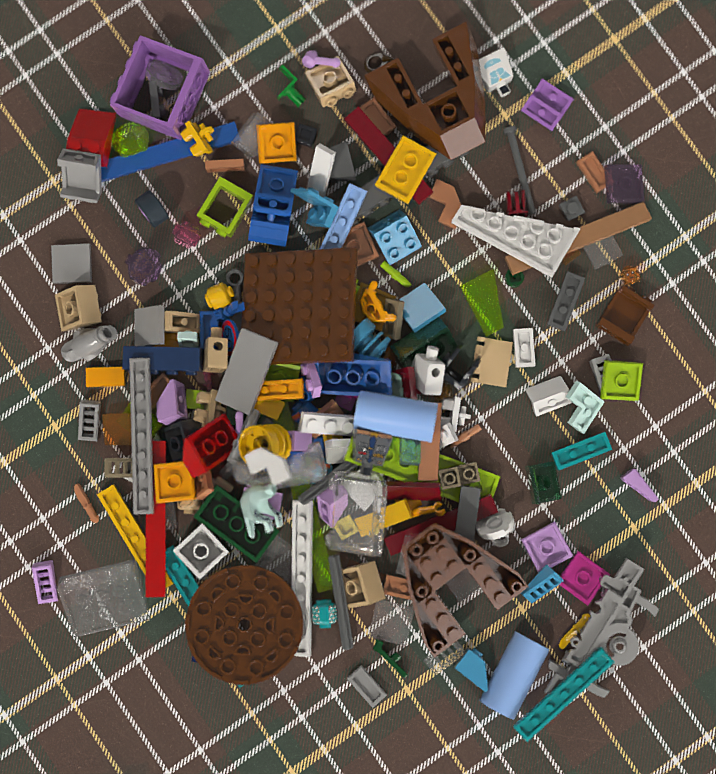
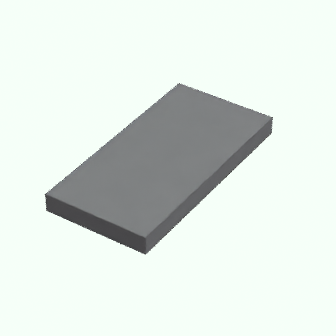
[215,328,278,415]

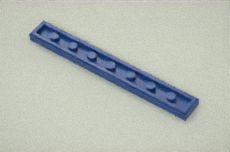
[101,122,241,182]

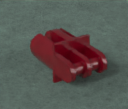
[506,189,528,218]

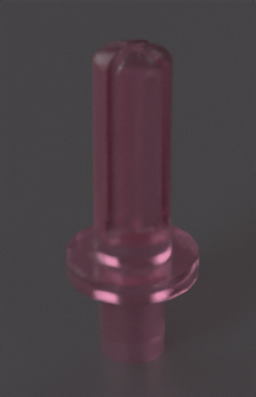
[203,372,214,392]

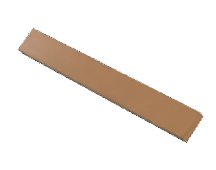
[505,202,652,275]

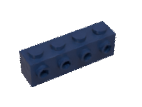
[123,346,203,375]

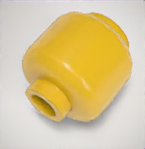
[205,282,235,310]

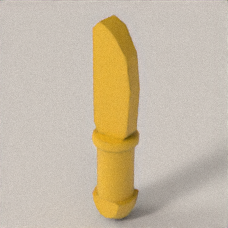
[559,614,590,649]

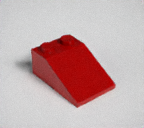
[66,109,117,167]

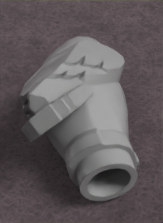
[61,325,118,362]

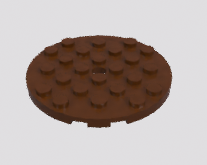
[185,565,303,685]

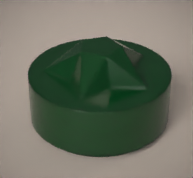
[504,269,524,288]

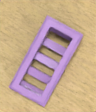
[620,469,659,502]
[31,560,58,604]

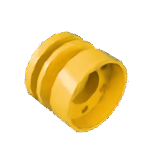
[239,424,291,463]

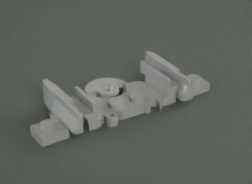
[544,558,659,698]

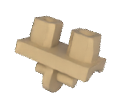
[193,389,226,427]

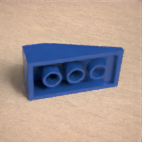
[315,353,393,396]

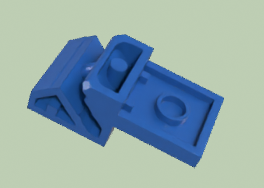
[248,164,298,247]

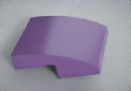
[521,79,574,131]

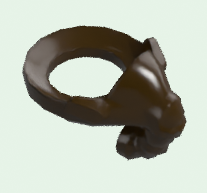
[364,53,394,73]

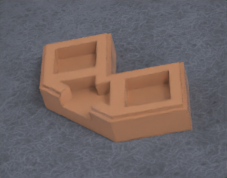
[429,179,461,229]

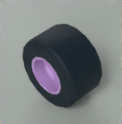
[135,190,169,228]

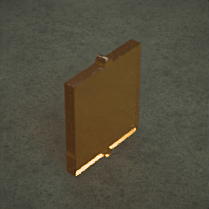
[102,413,132,445]

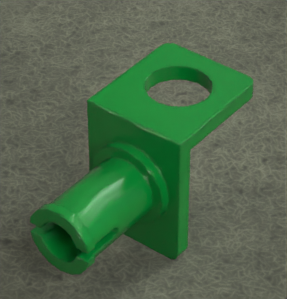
[277,64,306,107]

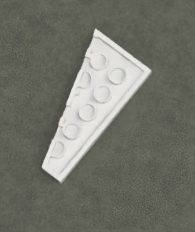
[452,205,581,278]

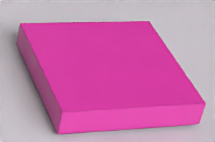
[559,551,610,606]

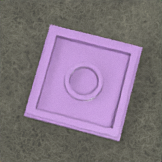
[520,522,573,573]

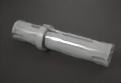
[227,409,261,465]

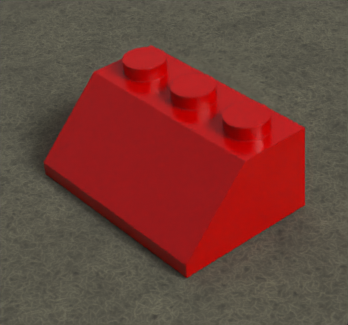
[183,413,238,478]

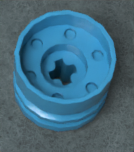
[354,318,391,358]

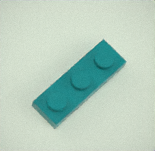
[551,432,612,471]

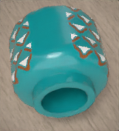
[312,599,337,628]

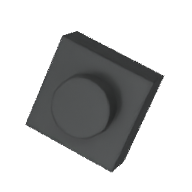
[559,196,585,222]

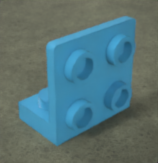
[290,187,339,228]
[367,209,422,265]

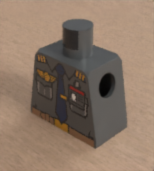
[352,429,393,476]

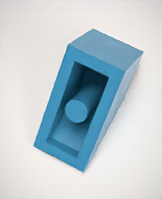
[453,647,488,692]

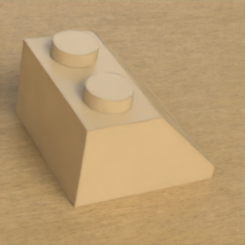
[55,285,102,332]
[342,561,386,608]

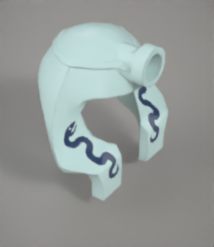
[241,483,283,538]

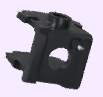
[442,342,481,389]

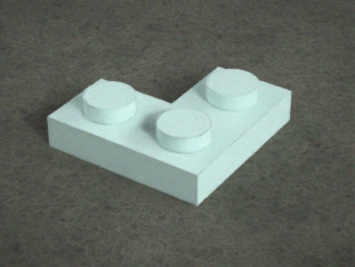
[566,381,604,434]

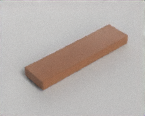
[418,402,442,481]

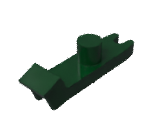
[373,638,408,678]

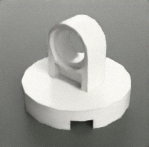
[476,508,515,547]

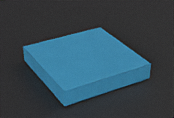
[399,283,446,333]

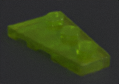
[460,269,504,337]

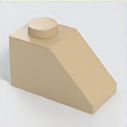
[164,311,200,333]

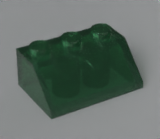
[390,317,460,368]

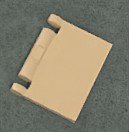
[470,336,513,388]

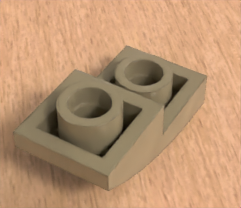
[438,462,480,490]

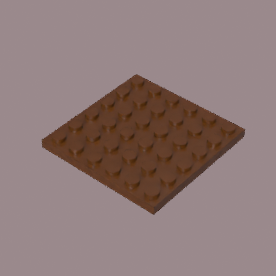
[241,247,357,365]

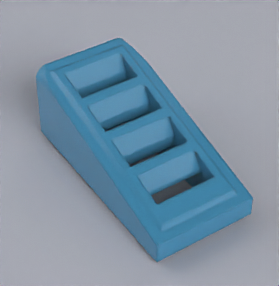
[521,565,563,603]

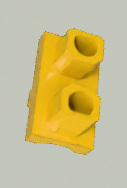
[180,120,214,157]

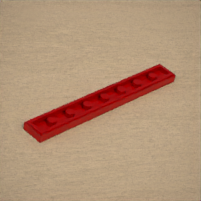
[145,441,166,597]

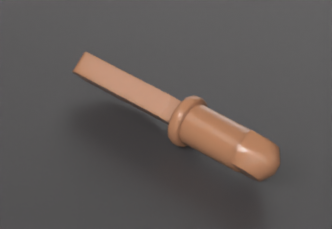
[74,483,99,523]

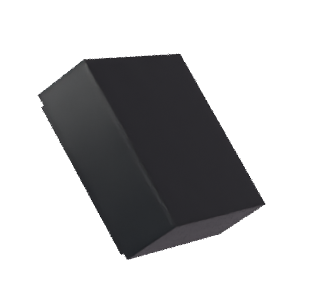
[295,123,318,148]

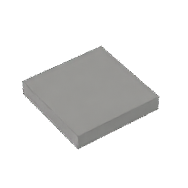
[51,244,92,284]
[135,305,165,347]

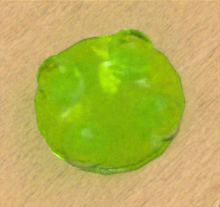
[112,122,149,157]

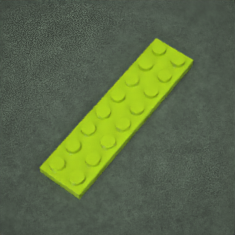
[343,434,500,502]

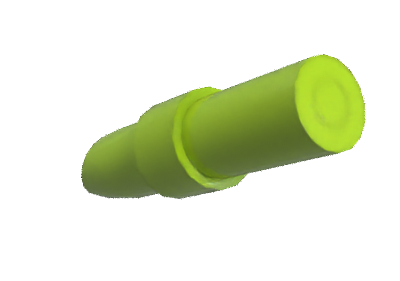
[380,261,412,287]

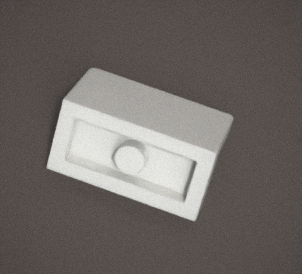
[526,376,572,416]
[325,438,351,464]

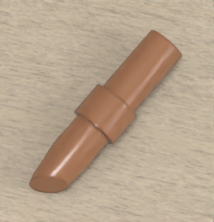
[450,423,482,448]

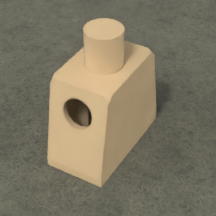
[203,327,228,373]

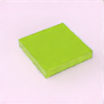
[600,360,643,401]

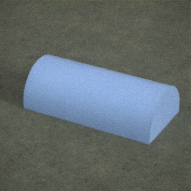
[354,390,438,443]
[480,631,550,720]

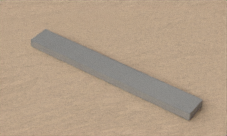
[129,358,154,514]

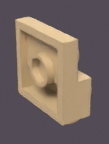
[305,56,356,108]

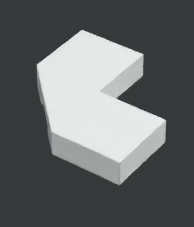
[244,448,293,485]

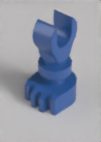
[213,301,245,322]

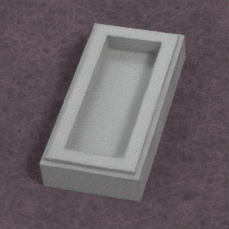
[347,665,387,708]

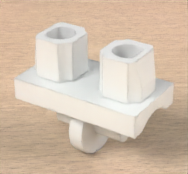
[441,397,471,432]

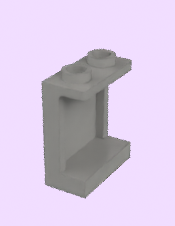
[57,149,102,203]

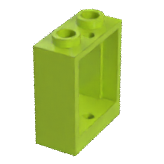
[197,177,254,238]

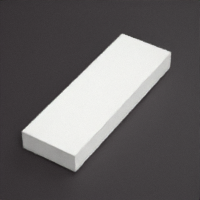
[307,144,336,197]

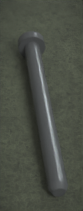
[503,126,536,216]

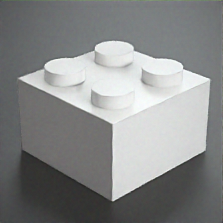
[173,524,229,580]

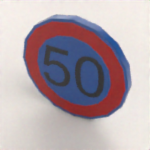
[221,319,240,358]

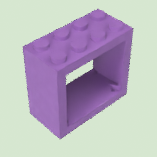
[110,35,210,140]

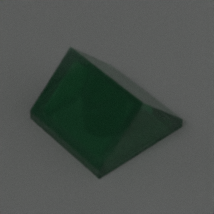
[525,461,562,504]

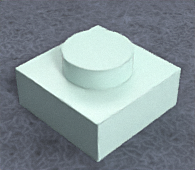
[177,331,199,348]

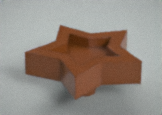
[383,348,397,369]

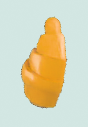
[360,281,396,322]

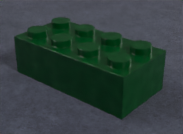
[194,485,281,563]

